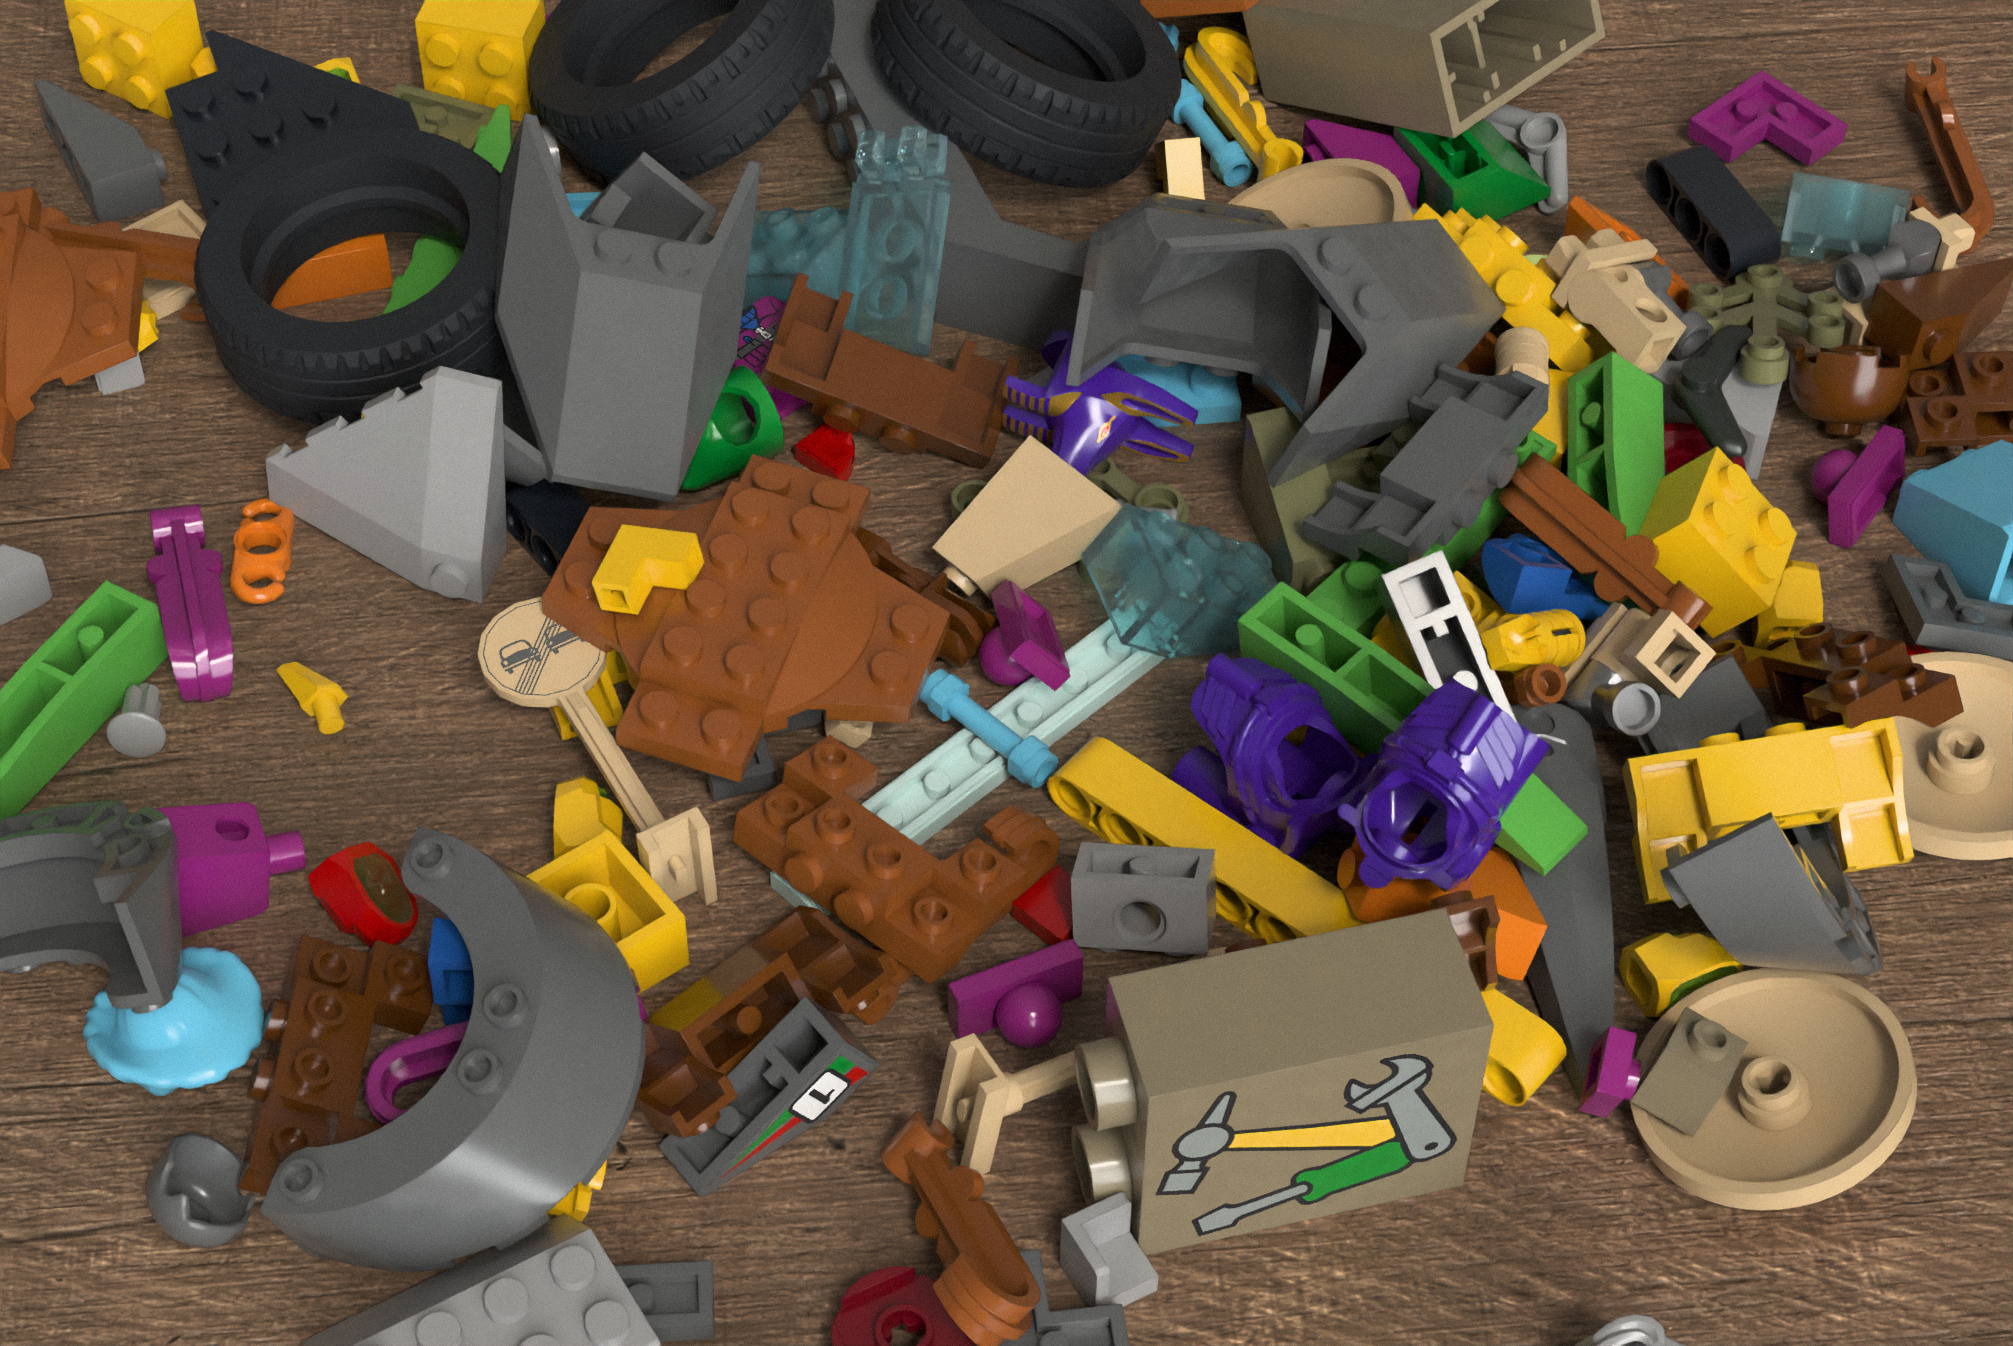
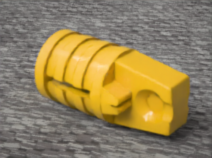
[1480,609,1586,672]

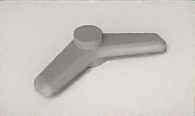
[1483,104,1569,215]

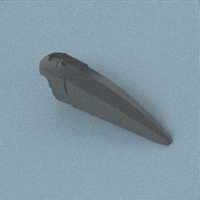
[1492,703,1614,1100]

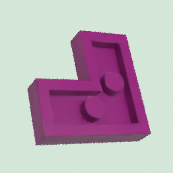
[1686,70,1848,166]

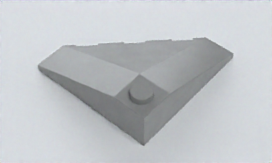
[265,366,507,604]

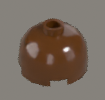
[1787,344,1911,435]

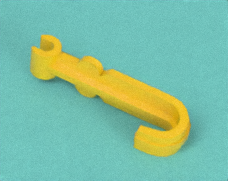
[1183,26,1304,183]

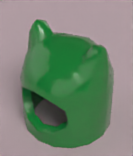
[680,365,784,491]

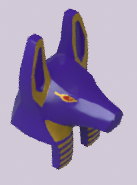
[1002,330,1198,477]

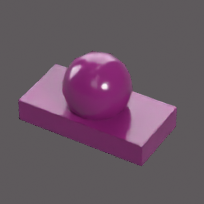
[1809,425,1905,549]
[978,579,1071,691]
[948,939,1084,1049]

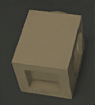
[1631,1007,1748,1137]

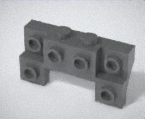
[1303,363,1549,567]

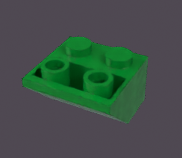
[1393,119,1551,221]

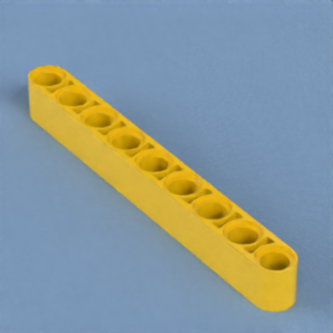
[1047,737,1567,1107]

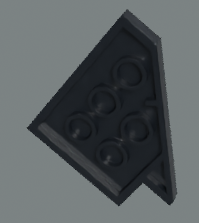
[165,30,421,221]

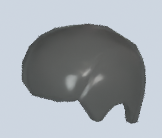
[145,1133,255,1249]

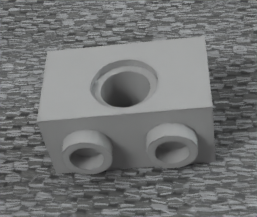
[1071,842,1216,956]

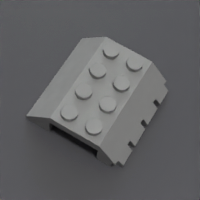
[301,1213,661,1346]

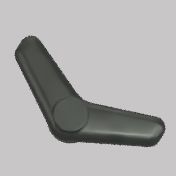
[1670,324,1753,458]

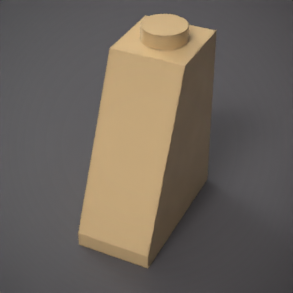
[932,435,1136,602]

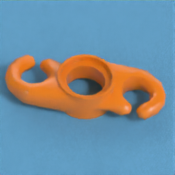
[230,498,295,604]

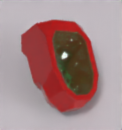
[308,842,419,947]

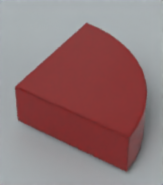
[795,423,855,482]
[1012,864,1073,946]

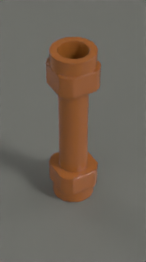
[1501,663,1567,709]

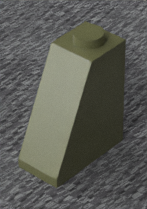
[1239,406,1349,597]

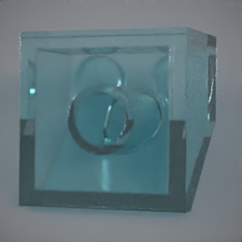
[1779,172,1910,261]

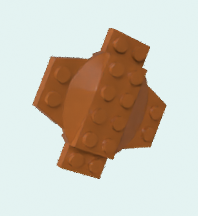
[0,187,145,470]
[542,454,951,783]

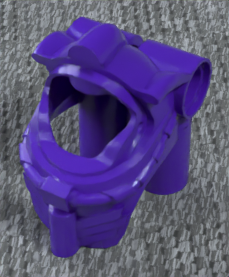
[1171,653,1379,860]
[1337,676,1551,892]

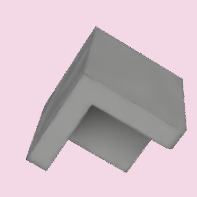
[1060,1192,1159,1307]

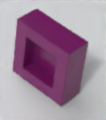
[1578,1026,1641,1118]

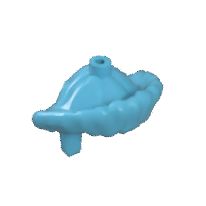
[83,946,264,1096]

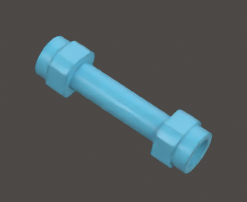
[1170,79,1253,187]
[919,669,1058,788]

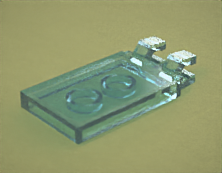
[836,126,952,357]

